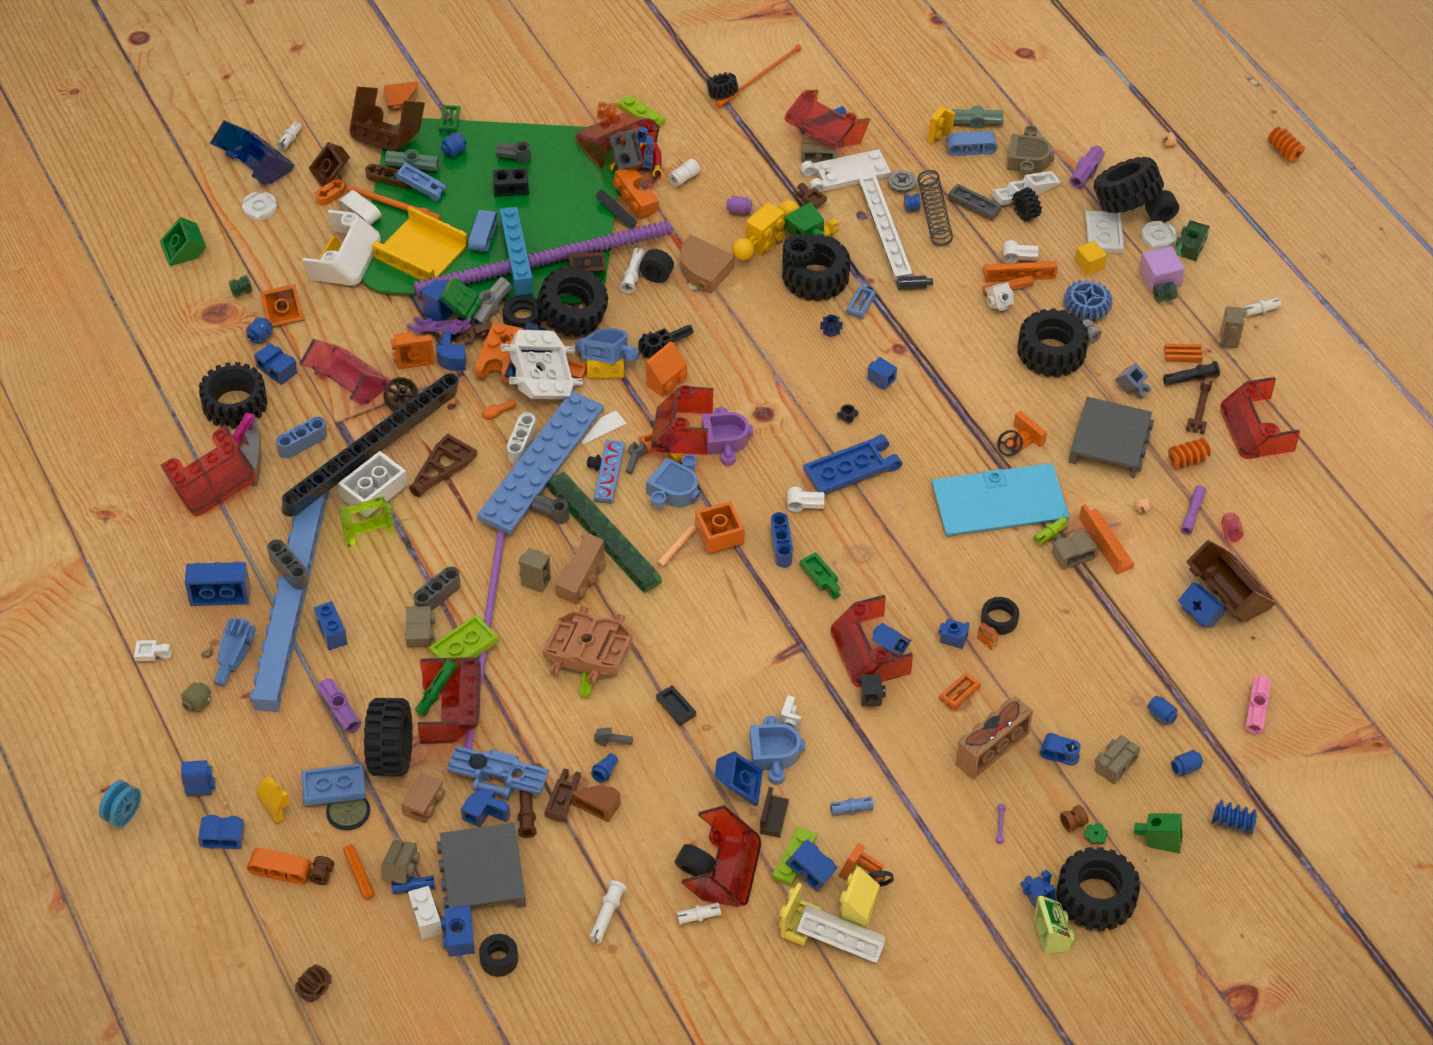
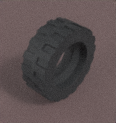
[502,295,542,330]

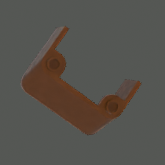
[349,86,425,151]

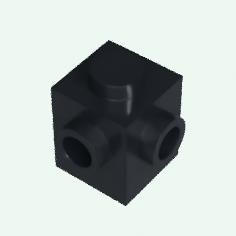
[860,674,886,707]

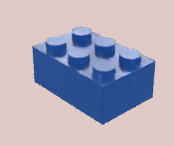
[185,562,251,606]

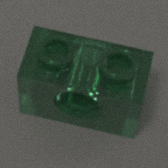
[1175,220,1210,262]

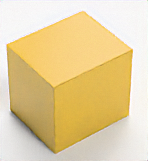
[1075,240,1107,276]

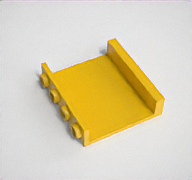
[372,207,468,281]

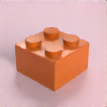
[695,501,745,554]

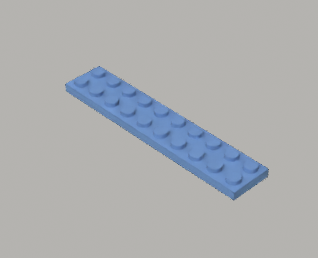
[477,391,604,535]

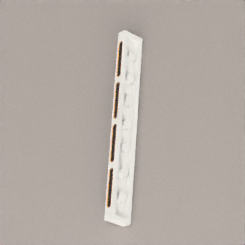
[858,175,912,281]

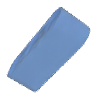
[946,131,997,156]
[468,209,498,253]
[276,417,327,458]

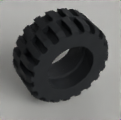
[1093,157,1164,214]
[782,234,851,301]
[536,266,609,337]
[1017,308,1089,377]
[364,698,413,777]
[1056,847,1140,931]

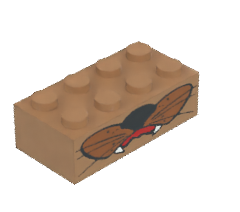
[955,696,1033,780]

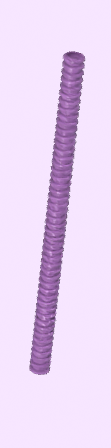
[414,220,671,297]

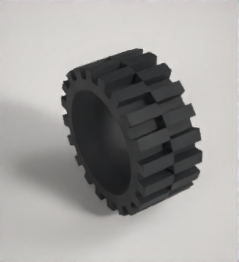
[199,362,268,429]

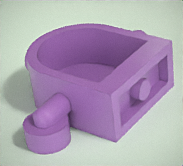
[702,407,753,466]

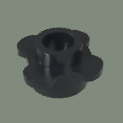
[837,404,859,423]

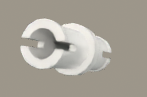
[277,121,302,150]
[1243,297,1281,317]
[677,902,721,925]

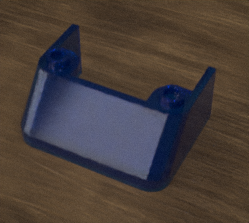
[210,120,295,185]

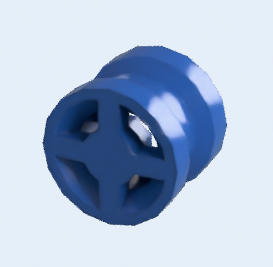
[904,193,921,212]

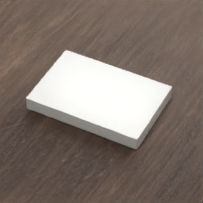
[1085,211,1124,254]

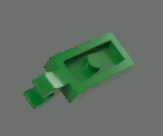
[800,552,841,599]

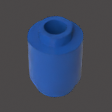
[1147,696,1178,725]
[1171,750,1203,776]

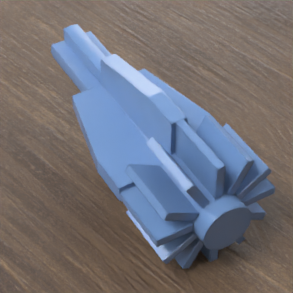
[214,617,257,687]

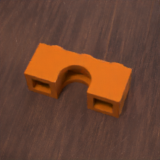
[613,167,659,218]

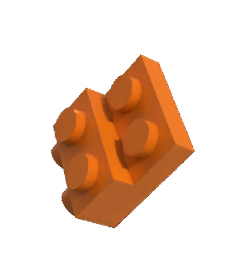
[391,332,435,369]

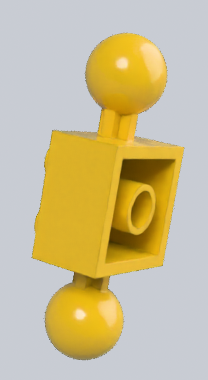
[732,200,799,261]

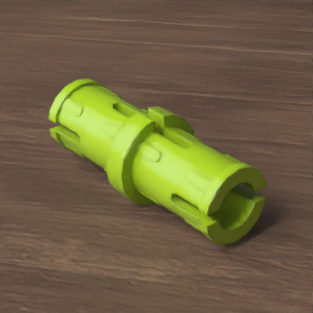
[1033,517,1069,546]

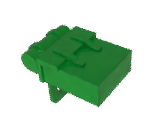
[438,277,483,321]

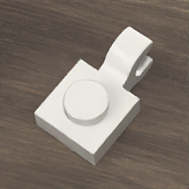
[134,640,172,661]

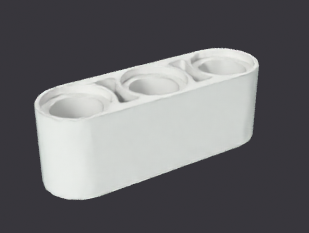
[339,190,382,225]
[507,412,536,465]

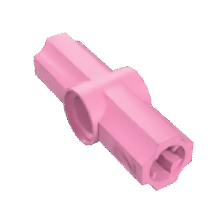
[1245,675,1271,734]

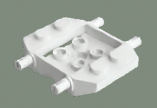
[501,330,583,399]

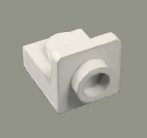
[780,695,801,730]

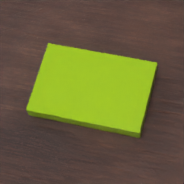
[428,614,500,674]

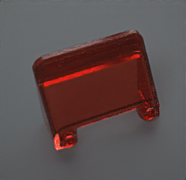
[575,113,660,168]

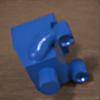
[1020,869,1056,909]

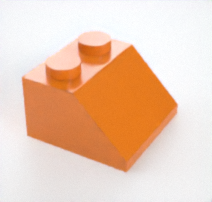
[646,341,687,397]

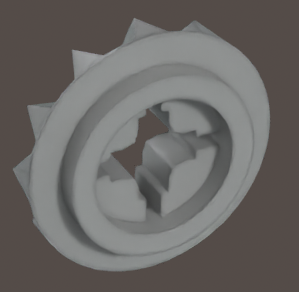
[888,170,916,193]

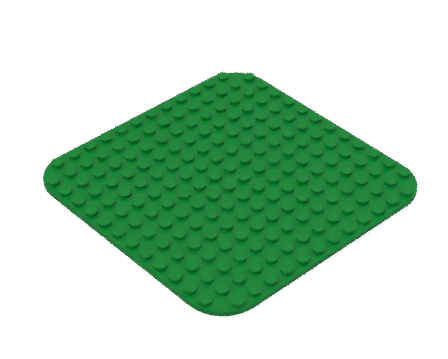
[362,118,618,304]

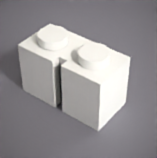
[408,886,442,940]

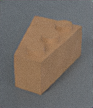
[555,531,606,605]

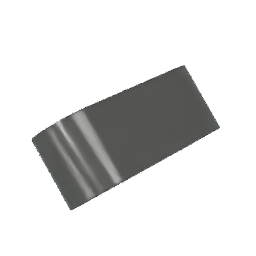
[267,539,308,590]
[413,566,461,611]

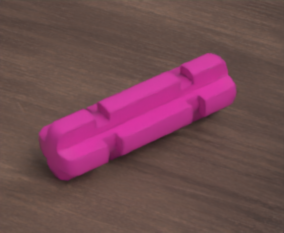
[230,413,255,446]

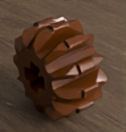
[295,964,332,1002]

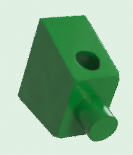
[784,202,825,237]
[1134,813,1183,853]

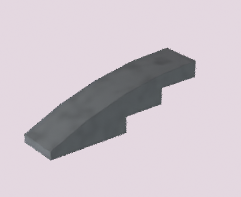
[242,414,262,486]

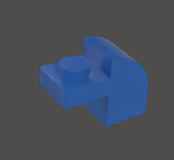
[436,332,466,371]
[461,789,510,827]

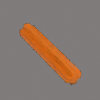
[982,275,1034,296]
[343,844,374,899]

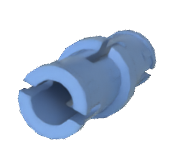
[830,796,874,816]

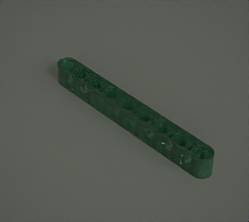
[547,472,662,593]

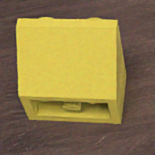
[839,866,880,928]

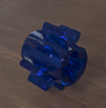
[820,314,843,337]

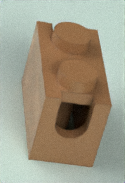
[401,772,445,824]

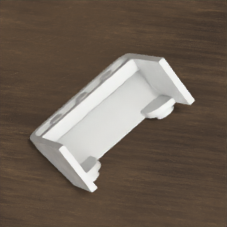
[303,210,381,285]

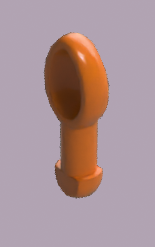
[482,400,516,419]

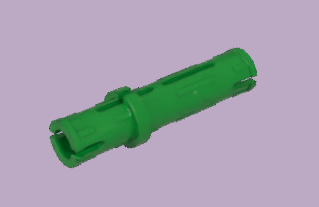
[415,658,458,716]

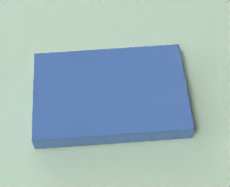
[302,763,366,806]

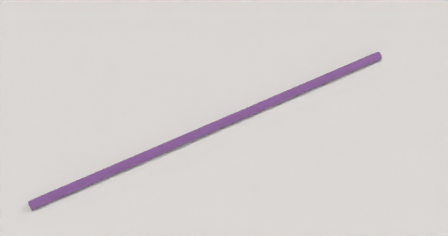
[464,530,505,750]

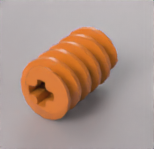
[1267,127,1305,162]
[1168,438,1211,470]

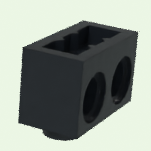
[493,168,529,197]

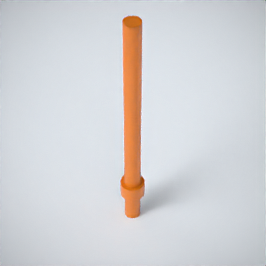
[347,185,441,221]

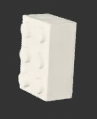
[338,451,408,518]

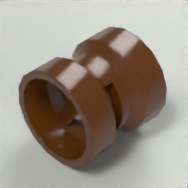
[308,856,335,885]

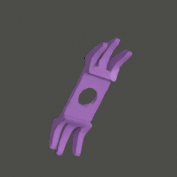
[407,317,471,335]

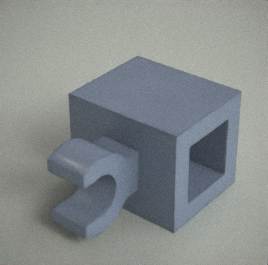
[1115,363,1151,399]

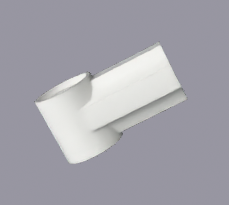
[1003,240,1039,263]
[787,487,824,512]

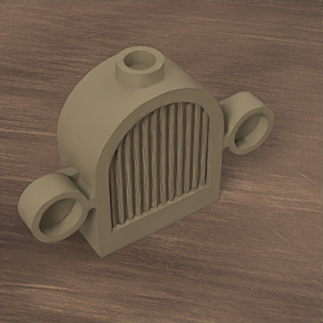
[1007,125,1055,175]

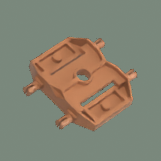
[543,606,633,685]

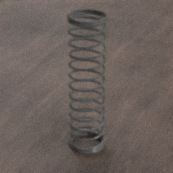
[917,170,953,247]

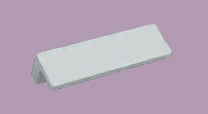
[796,905,886,963]

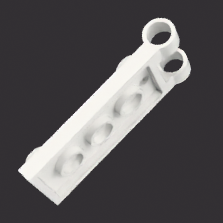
[800,149,891,192]

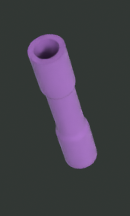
[1181,485,1206,535]

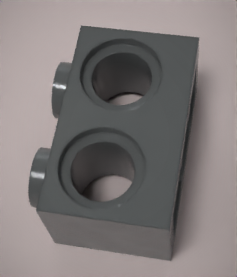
[610,129,643,170]

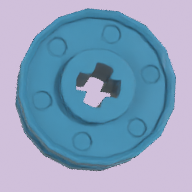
[99,780,141,828]

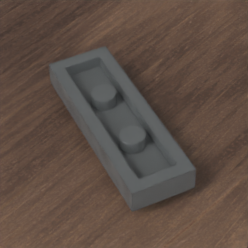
[948,184,1002,220]

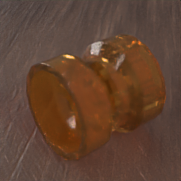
[597,101,617,120]

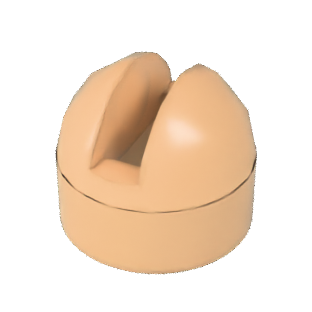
[1162,132,1177,147]
[1135,499,1151,514]

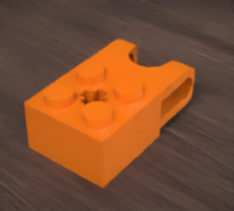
[475,322,528,383]

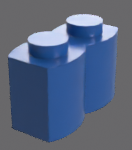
[181,760,216,796]
[198,815,245,849]

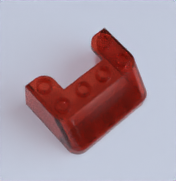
[161,424,257,516]
[418,657,481,744]

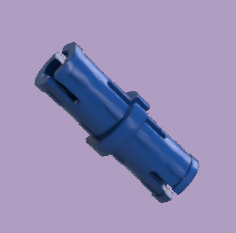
[391,875,435,894]

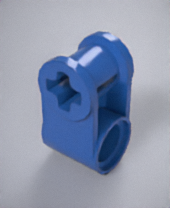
[1039,733,1081,766]

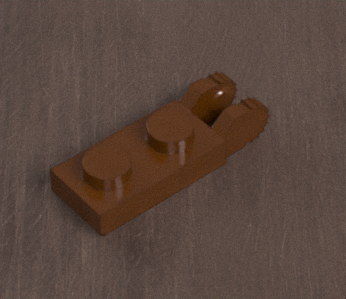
[544,768,581,822]

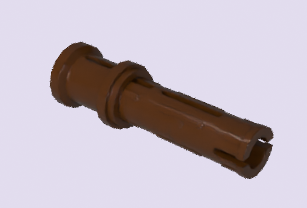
[517,790,537,838]

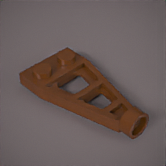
[409,434,477,497]

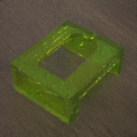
[339,496,394,547]

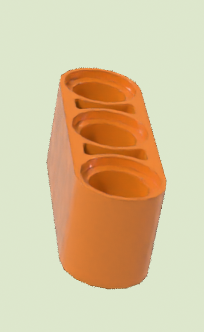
[247,848,312,884]

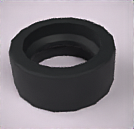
[981,597,1019,635]

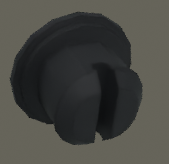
[587,454,602,471]

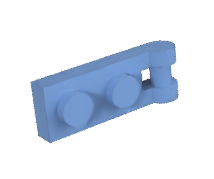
[396,163,447,202]

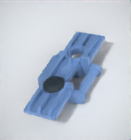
[446,746,549,799]

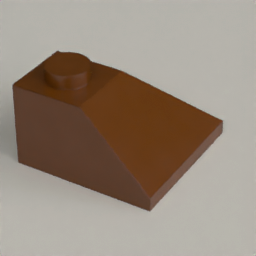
[309,142,350,187]

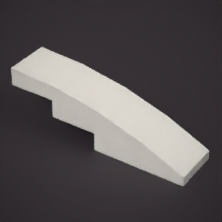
[991,171,1061,205]

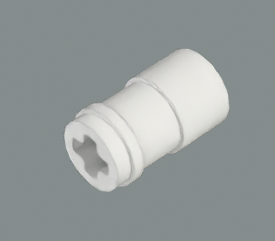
[668,158,700,187]

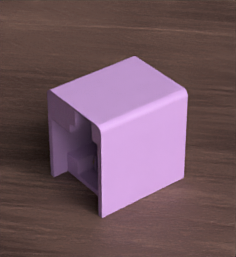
[1139,246,1184,293]

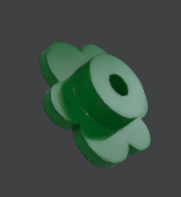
[1084,823,1108,844]

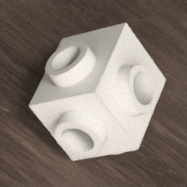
[985,283,1014,311]

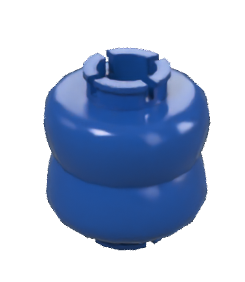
[441,132,467,158]
[246,317,273,344]

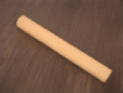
[657,525,697,568]

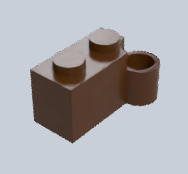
[566,252,606,271]

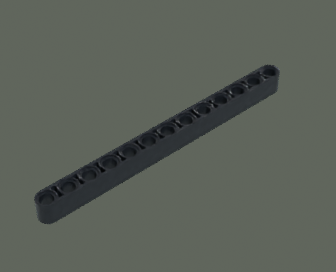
[281,373,459,517]

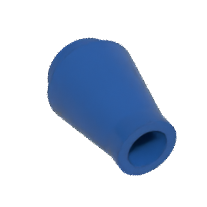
[591,753,618,783]

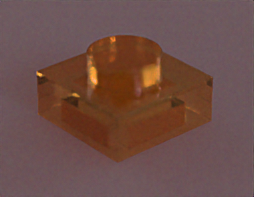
[977,623,998,650]

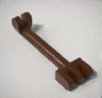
[1186,379,1213,435]

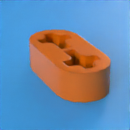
[316,180,345,205]

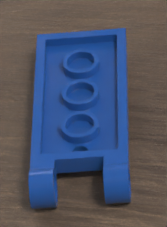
[803,434,903,494]

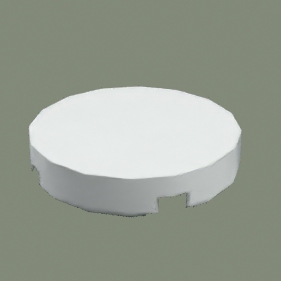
[242,192,277,221]
[1141,221,1177,250]

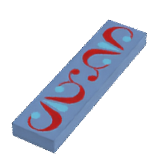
[594,440,625,504]

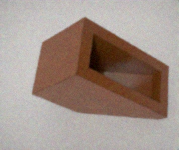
[572,784,621,822]

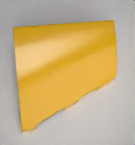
[256,776,290,824]

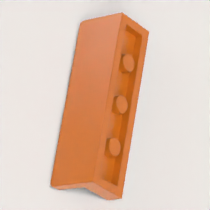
[983,261,1058,282]
[1079,504,1134,574]

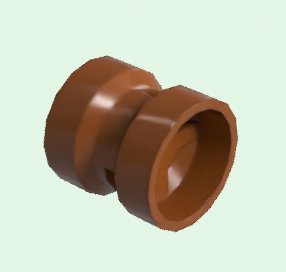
[1060,805,1089,832]

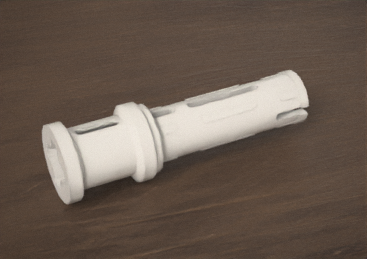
[619,248,644,294]
[589,880,627,944]

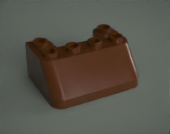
[1186,540,1276,621]

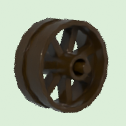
[383,377,419,411]

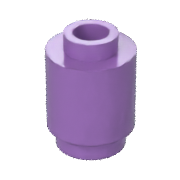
[727,196,752,215]

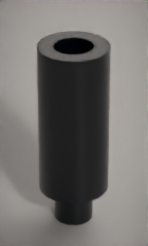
[897,275,933,290]

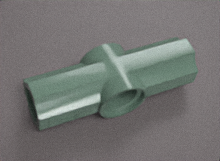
[952,106,1003,128]
[385,149,439,171]

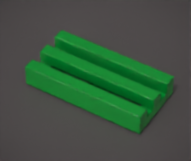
[439,105,461,133]

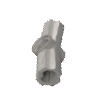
[470,277,512,326]

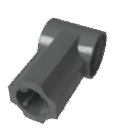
[496,141,532,164]
[531,494,570,524]

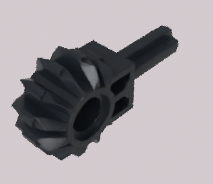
[638,325,694,358]

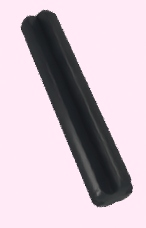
[596,190,637,229]

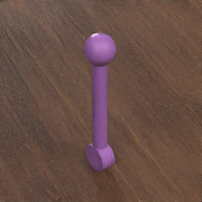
[996,804,1006,844]

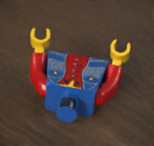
[610,127,663,178]

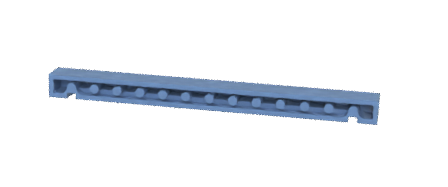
[250,491,329,712]

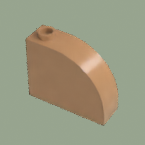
[680,234,735,294]

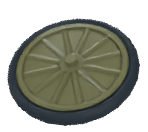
[326,799,370,830]

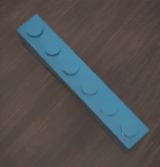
[500,207,533,296]

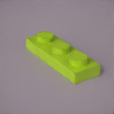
[617,94,665,132]
[772,826,817,887]

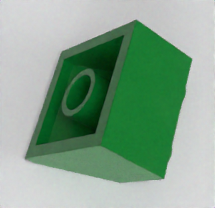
[160,217,206,266]

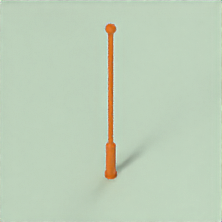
[715,44,801,109]

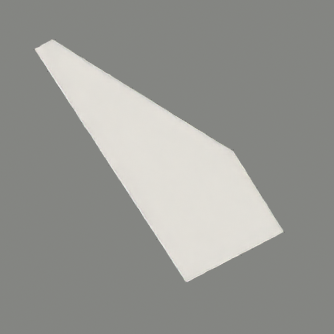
[581,411,627,444]

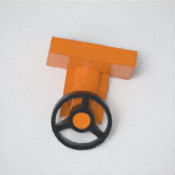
[997,410,1047,456]
[839,843,894,887]

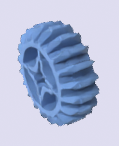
[1063,279,1112,322]

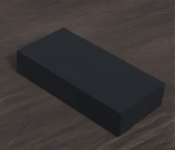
[656,685,696,726]

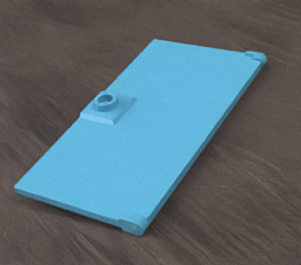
[931,463,1069,536]

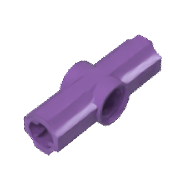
[1069,145,1105,189]
[317,678,361,733]

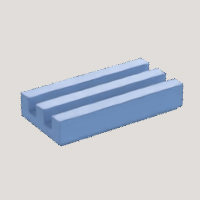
[846,286,876,320]

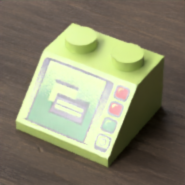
[1034,896,1074,955]

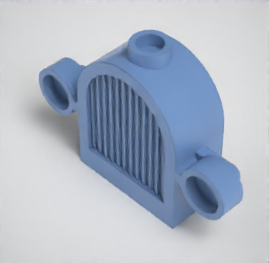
[575,328,639,364]
[646,454,701,508]
[750,716,805,785]

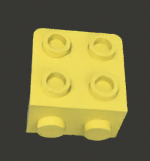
[779,883,821,946]

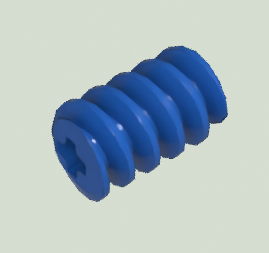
[1211,800,1257,836]

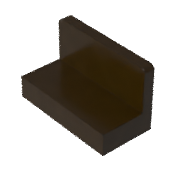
[760,787,789,838]

